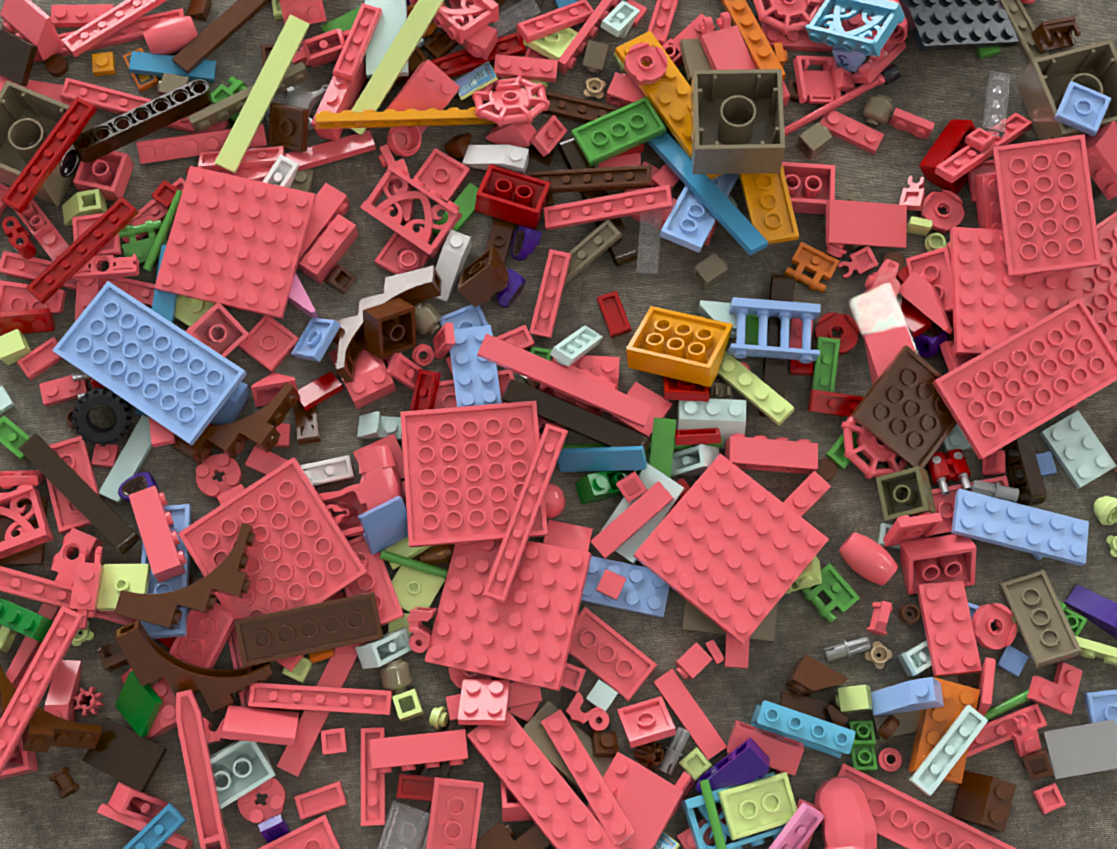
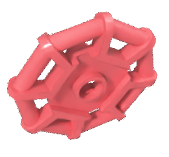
[753,0,824,35]
[472,75,550,127]
[841,403,908,479]

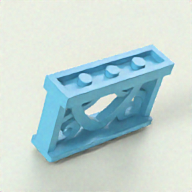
[805,0,905,57]
[750,700,856,759]
[681,772,786,849]

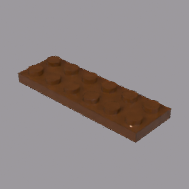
[234,591,383,667]

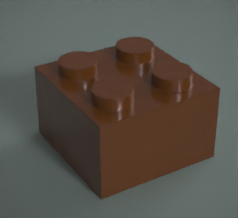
[363,298,417,359]

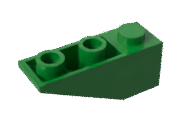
[575,470,642,505]

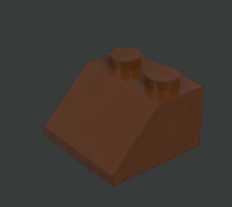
[458,246,509,307]
[785,654,848,697]
[951,771,1016,832]

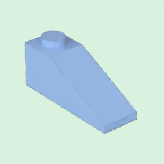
[871,677,944,717]

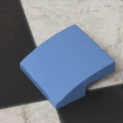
[358,496,408,555]

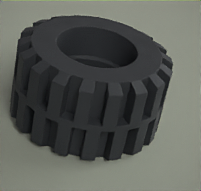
[72,387,132,446]

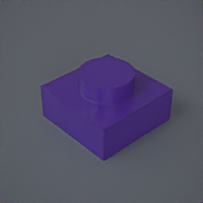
[258,814,290,843]

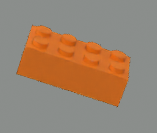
[908,677,980,785]

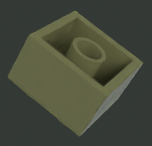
[876,466,936,525]

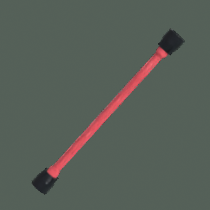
[784,63,901,136]

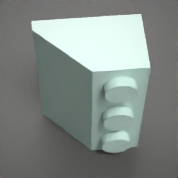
[677,399,746,449]
[210,740,276,809]

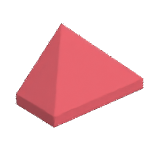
[251,372,298,407]

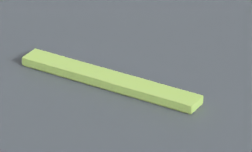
[350,0,444,136]
[215,14,310,174]

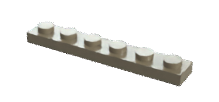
[188,62,309,133]

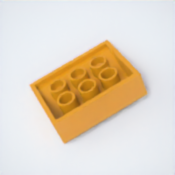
[626,306,733,387]

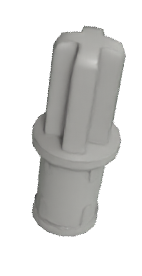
[972,480,1019,503]
[823,637,871,662]
[658,727,690,775]

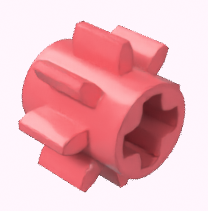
[73,686,105,716]

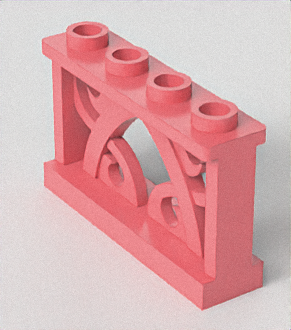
[409,0,499,44]
[360,165,463,258]
[0,484,54,559]

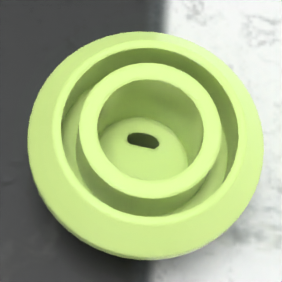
[1094,496,1117,525]

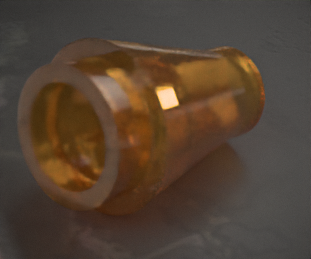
[419,544,453,565]

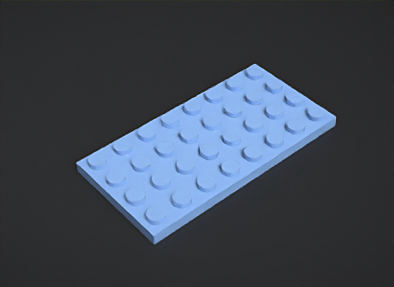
[52,281,247,446]

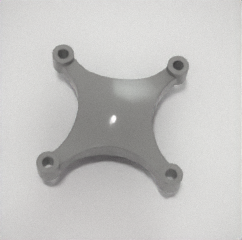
[265,85,329,130]

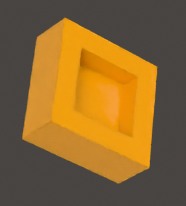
[92,52,116,77]

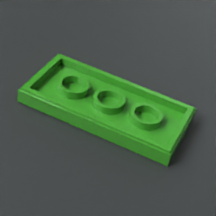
[571,97,666,167]

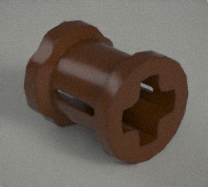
[49,767,80,799]

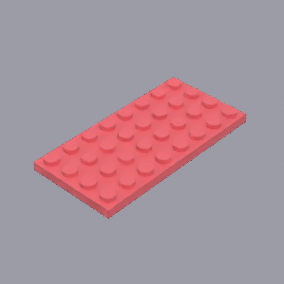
[932,298,1117,460]

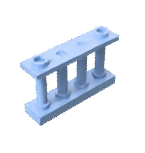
[727,297,821,363]

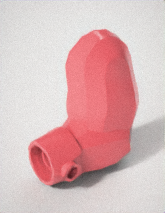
[319,445,403,538]
[814,776,877,849]

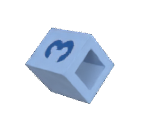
[832,46,866,72]

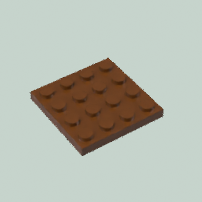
[850,345,957,468]

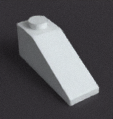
[462,144,529,174]
[263,154,299,188]
[434,230,472,302]

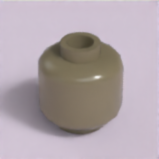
[862,94,894,127]
[415,303,441,335]
[379,658,412,694]

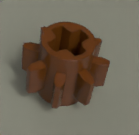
[634,741,664,770]

